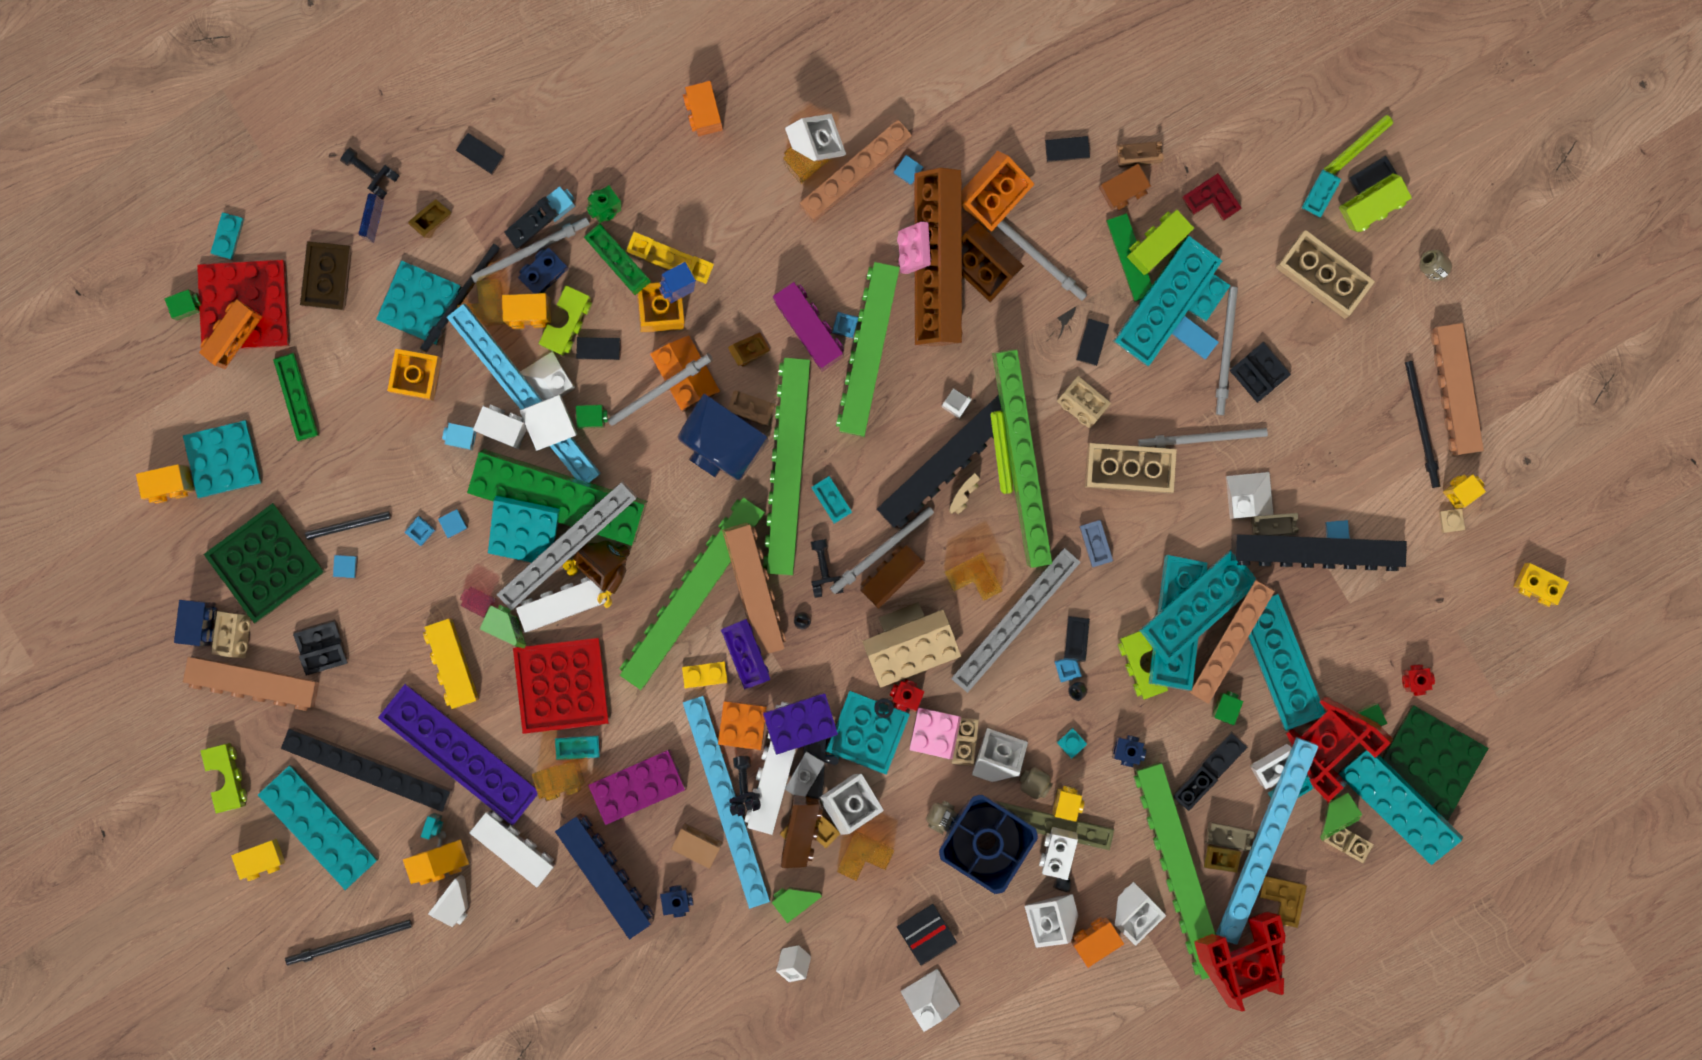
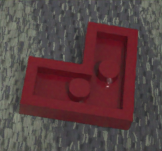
[1182,173,1242,221]

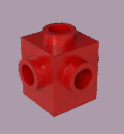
[1402,664,1435,696]
[889,679,925,712]

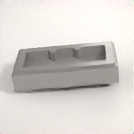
[785,752,825,797]

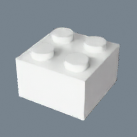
[473,405,527,449]
[819,774,884,835]

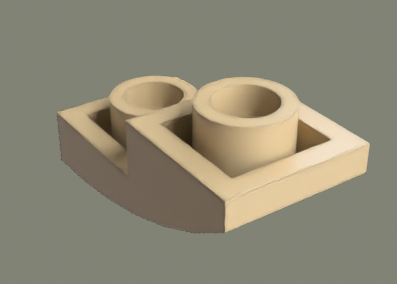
[949,473,980,514]
[952,718,979,766]
[1324,829,1374,863]

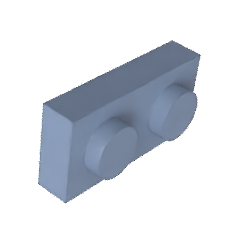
[1079,520,1113,568]

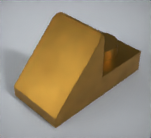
[408,199,452,239]
[728,332,771,367]
[1204,844,1241,873]

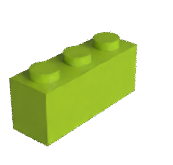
[1339,173,1412,232]
[1127,210,1194,275]

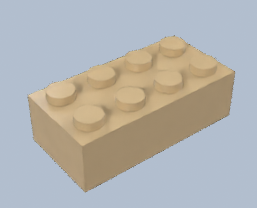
[1276,230,1375,319]
[1085,443,1177,494]
[862,610,961,688]

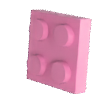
[897,222,931,274]
[910,708,961,759]

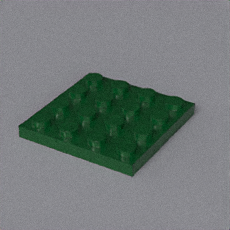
[203,503,325,624]
[1382,705,1489,821]

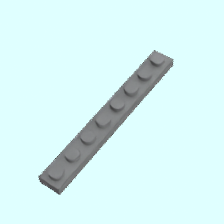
[496,481,637,610]
[951,548,1081,693]

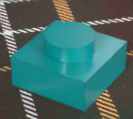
[1056,728,1087,759]

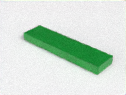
[1106,213,1152,302]
[584,224,651,295]
[273,353,319,442]

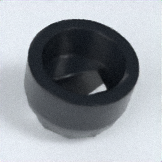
[794,612,811,630]
[1068,682,1088,701]
[1053,877,1072,893]

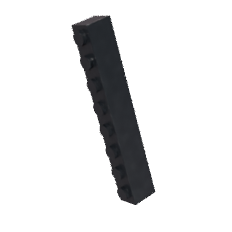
[876,394,1001,528]
[1231,534,1407,571]
[281,727,454,812]

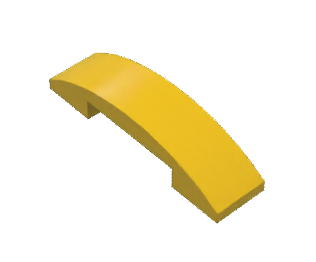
[626,232,714,284]

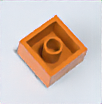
[683,81,723,137]
[718,701,767,750]
[1071,917,1124,968]

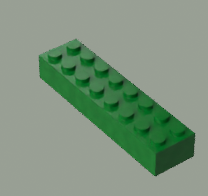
[467,449,648,546]

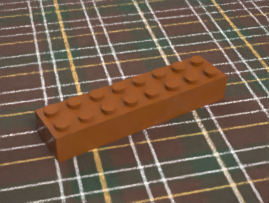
[914,168,963,347]

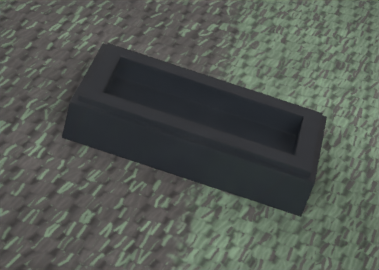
[456,133,504,175]
[1045,136,1090,162]
[1348,155,1397,194]
[1076,319,1109,366]
[576,337,620,360]
[1064,616,1090,662]

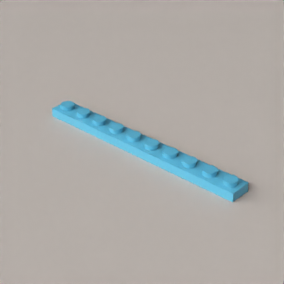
[447,303,600,483]
[683,696,770,909]
[1216,737,1318,945]

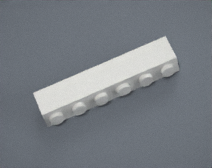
[744,701,796,835]

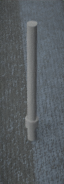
[471,217,590,283]
[997,220,1087,301]
[1215,287,1238,416]
[608,353,713,426]
[1138,428,1268,448]
[830,506,934,594]

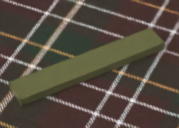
[994,800,1115,851]

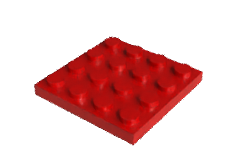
[197,260,289,349]
[513,638,609,734]

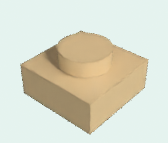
[1439,509,1465,533]

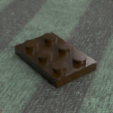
[300,241,351,311]

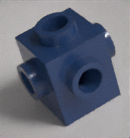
[1112,735,1146,767]
[660,885,694,918]

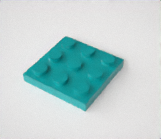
[376,260,462,345]
[183,420,262,499]
[488,496,560,563]
[826,691,910,775]

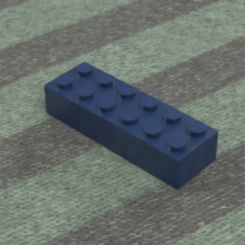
[555,813,655,940]

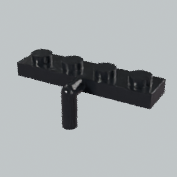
[803,739,840,802]

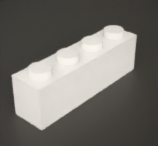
[516,577,607,632]
[470,811,555,887]

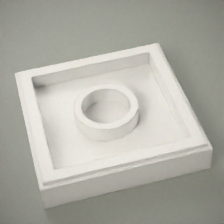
[520,394,577,451]

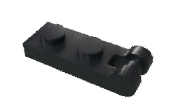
[504,196,559,249]

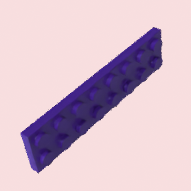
[378,684,541,826]

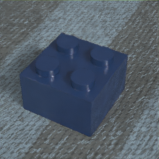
[174,600,218,646]

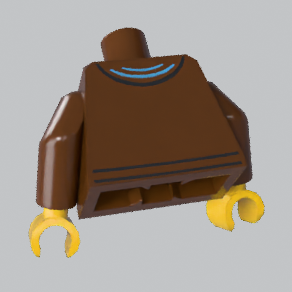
[563,540,630,608]

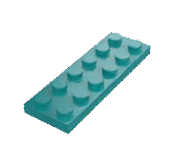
[1113,236,1222,366]
[1139,550,1256,664]
[1149,555,1208,691]
[1237,594,1325,731]
[1338,749,1463,865]
[258,765,378,890]

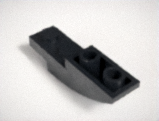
[1173,731,1248,811]

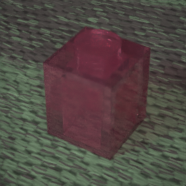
[460,586,496,618]

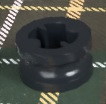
[874,698,894,718]

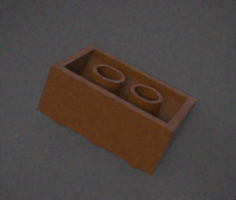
[962,222,1024,303]
[860,545,925,609]
[781,794,823,868]

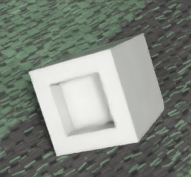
[941,388,972,418]
[776,945,811,982]

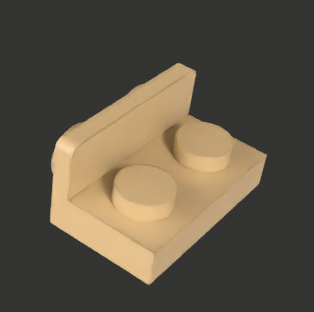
[1057,376,1111,428]
[211,611,251,658]

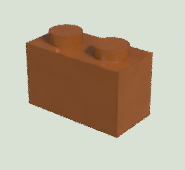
[1099,164,1151,210]

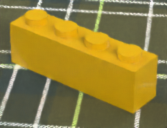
[423,618,479,709]

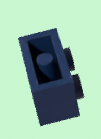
[518,248,569,294]

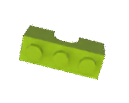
[538,286,592,357]
[1117,631,1168,700]
[200,743,247,814]

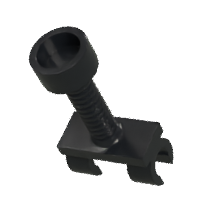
[340,147,400,199]
[810,539,844,598]
[729,756,761,817]

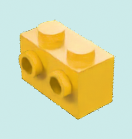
[1443,474,1486,509]
[1514,563,1569,607]
[1052,786,1085,822]
[231,839,285,881]

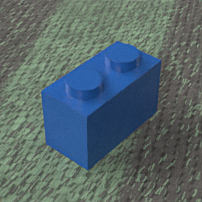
[659,262,696,303]

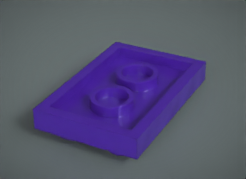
[721,619,771,690]
[762,693,838,755]

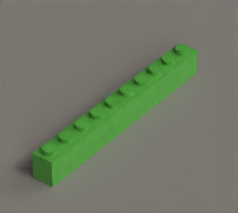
[992,349,1052,568]
[763,358,810,576]
[619,497,765,690]
[1133,762,1215,980]

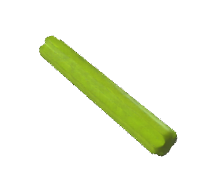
[1324,115,1394,175]
[991,411,1013,494]

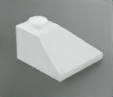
[785,114,846,161]
[520,351,575,401]
[1226,472,1273,519]
[972,728,1028,782]
[428,875,469,927]
[1115,882,1166,946]
[1025,894,1078,948]
[901,969,960,1032]

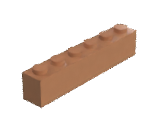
[799,120,912,223]
[1431,323,1484,456]
[722,523,786,656]
[1190,579,1275,704]
[183,656,319,711]

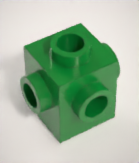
[586,185,621,223]

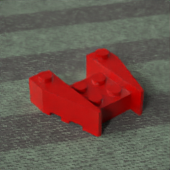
[1286,696,1393,802]
[1194,912,1286,1012]

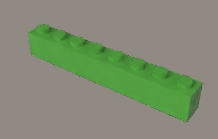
[836,262,900,437]

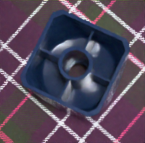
[677,394,769,480]
[939,795,1038,894]

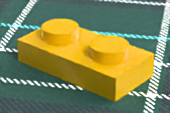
[682,661,728,689]

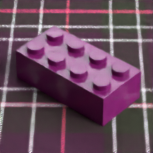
[772,282,844,372]
[588,749,687,825]

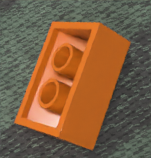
[961,151,1035,232]
[199,300,262,369]
[650,335,720,412]

